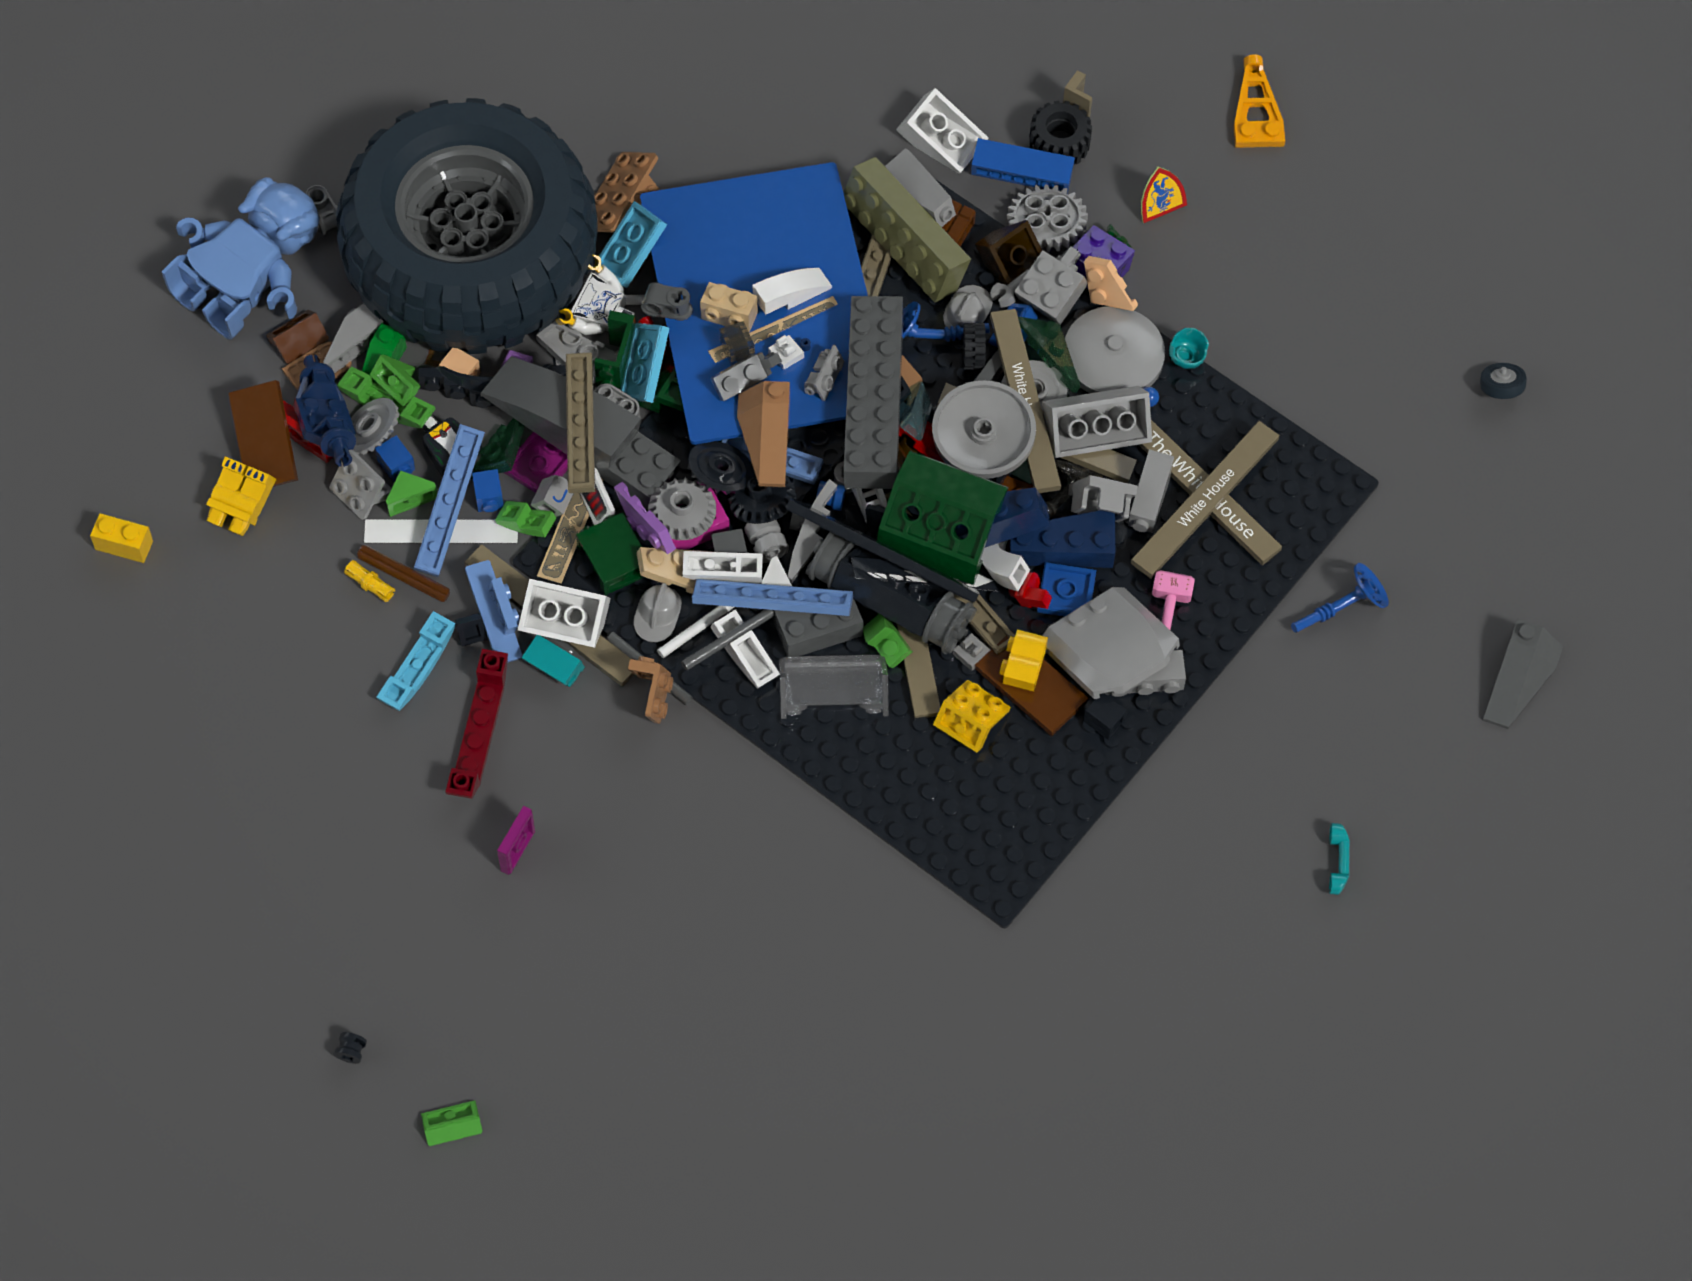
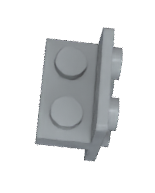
[329,449,392,520]

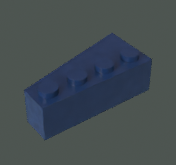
[1009,510,1115,568]

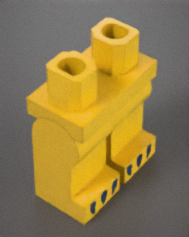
[206,456,276,536]

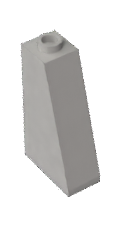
[885,148,956,227]

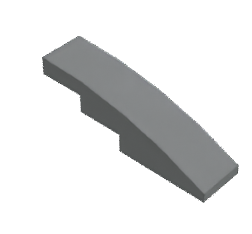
[788,479,837,584]

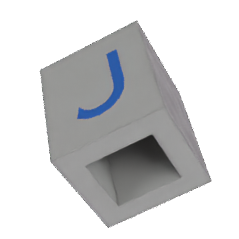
[531,475,573,517]

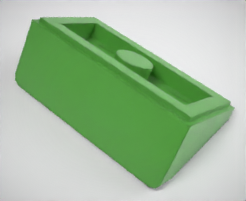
[421,1101,482,1146]

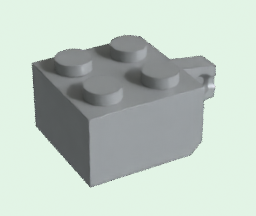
[1015,247,1087,325]

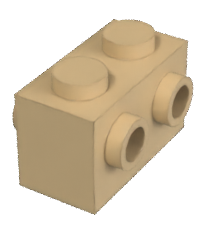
[700,282,758,333]

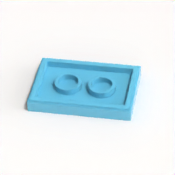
[599,201,667,288]
[620,323,669,403]

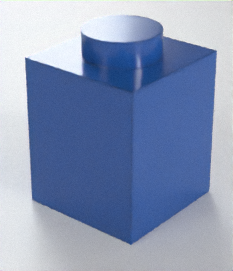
[375,435,415,483]
[472,469,503,512]

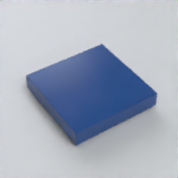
[1037,562,1096,616]

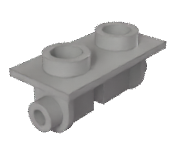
[804,345,844,401]

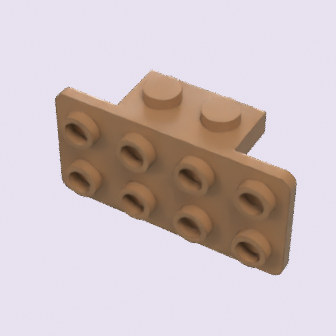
[594,152,660,232]

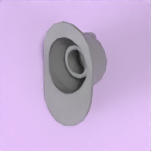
[943,285,993,329]
[634,583,682,642]

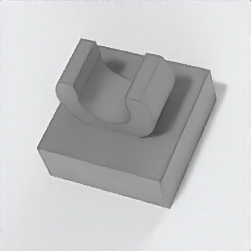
[953,633,990,671]

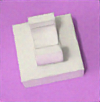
[768,335,804,370]

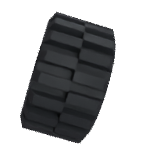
[1029,100,1092,165]

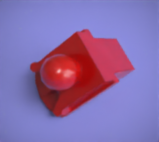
[1008,572,1052,609]

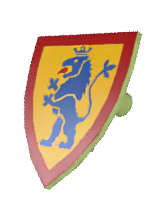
[1141,167,1187,223]

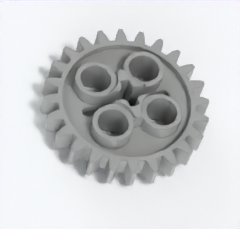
[1007,184,1088,252]

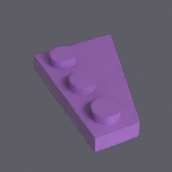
[614,482,676,554]

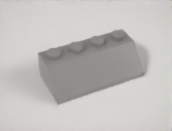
[1042,386,1152,458]

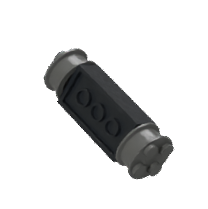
[806,531,977,654]

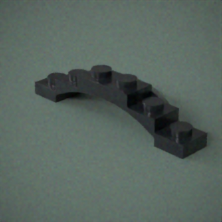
[418,364,566,408]

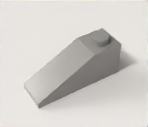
[323,303,384,374]

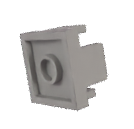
[1068,475,1138,522]

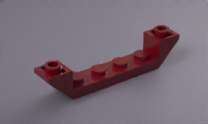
[445,649,508,799]

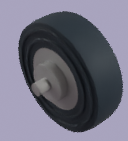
[1480,363,1527,399]

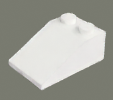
[896,88,988,174]

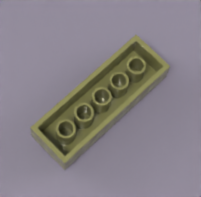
[843,157,971,302]

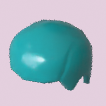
[1169,328,1209,369]

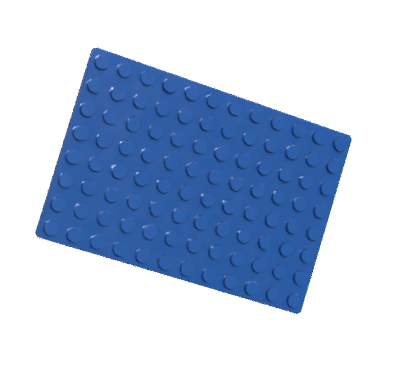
[640,162,868,445]

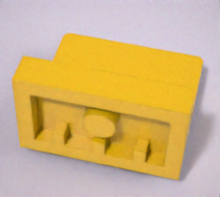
[933,680,1011,753]

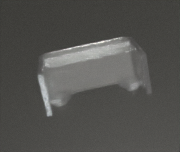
[779,655,888,719]

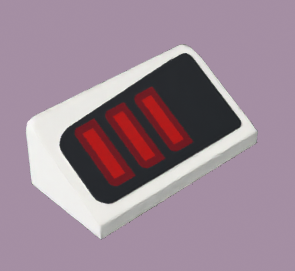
[580,468,615,525]

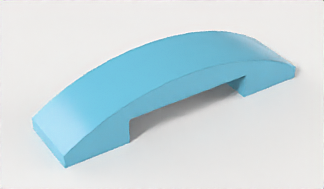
[376,611,456,711]

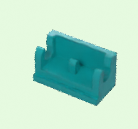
[521,635,585,687]

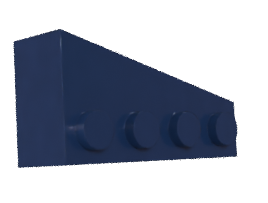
[955,487,1050,548]

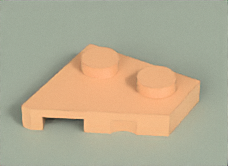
[1084,256,1138,311]

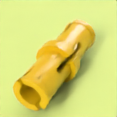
[344,560,395,602]

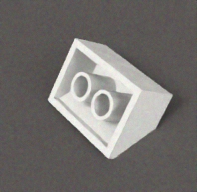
[518,579,611,648]

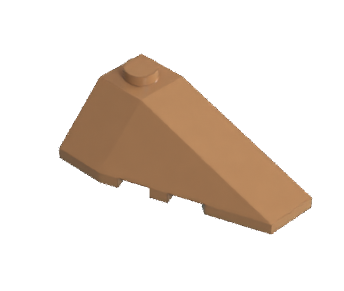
[737,381,790,487]

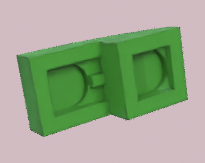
[495,501,556,537]

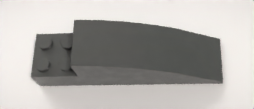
[481,356,681,510]

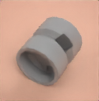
[744,520,789,563]

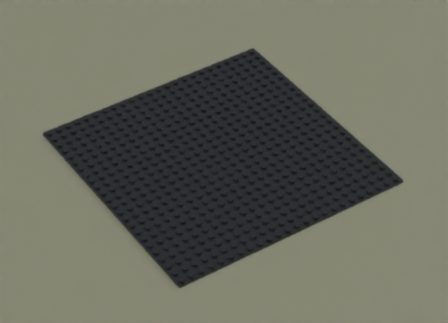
[513,155,1379,929]

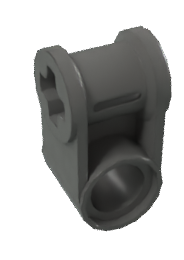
[641,283,693,321]

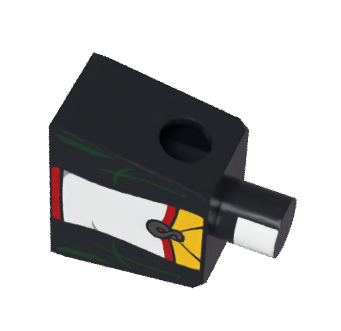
[422,417,483,478]

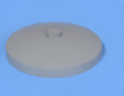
[1063,306,1165,393]
[932,380,1036,479]

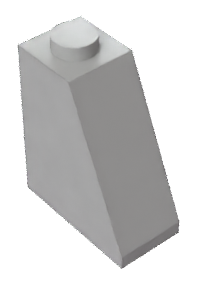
[1128,449,1174,533]

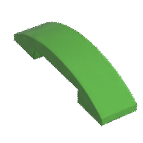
[337,366,435,428]

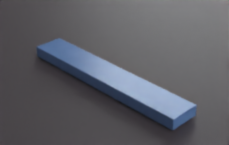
[413,424,485,577]
[692,579,853,616]

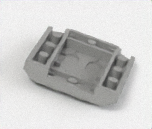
[1043,587,1180,699]

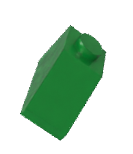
[362,323,407,383]

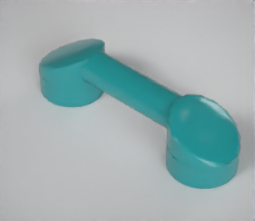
[1329,823,1350,895]

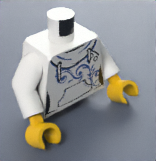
[556,255,634,335]

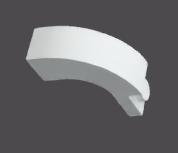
[981,540,1030,591]

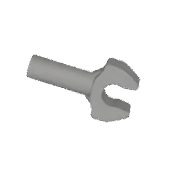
[990,270,1029,308]

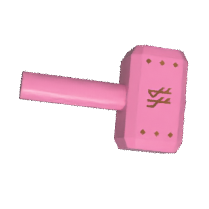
[1152,570,1195,630]

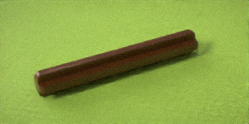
[357,545,450,602]

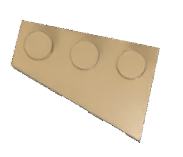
[637,547,712,594]

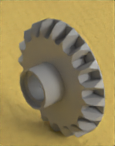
[1002,360,1068,409]
[351,398,400,455]
[648,477,716,540]

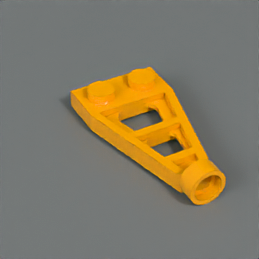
[1234,54,1285,148]

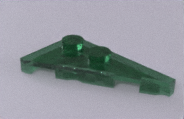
[1018,317,1081,393]
[470,418,525,479]

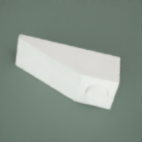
[683,551,763,584]

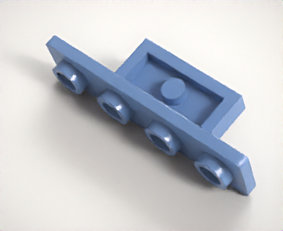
[465,560,522,663]

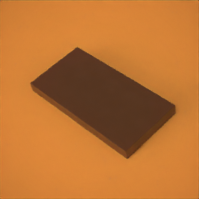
[228,380,298,487]
[975,631,1088,736]

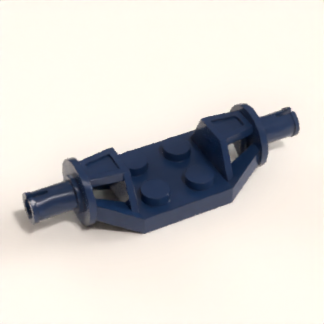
[293,354,356,467]

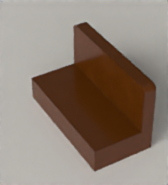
[266,310,329,364]

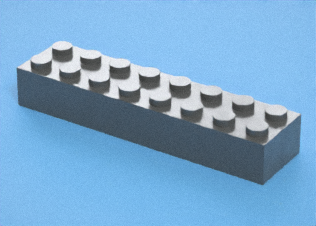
[844,296,903,489]

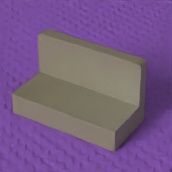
[1063,70,1092,117]

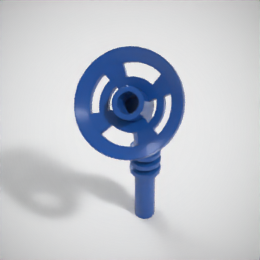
[903,302,990,342]
[1291,563,1389,633]

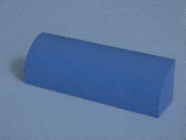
[971,138,1075,194]

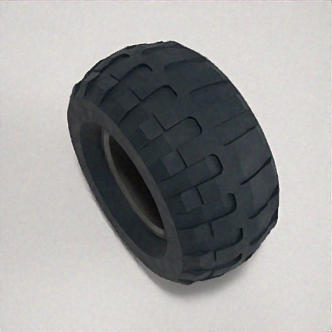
[336,98,598,354]

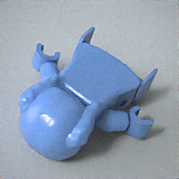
[162,177,320,340]

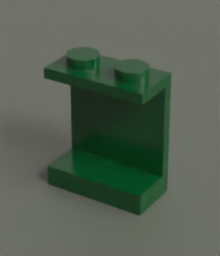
[594,310,635,390]
[576,513,644,595]

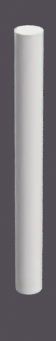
[657,606,734,658]

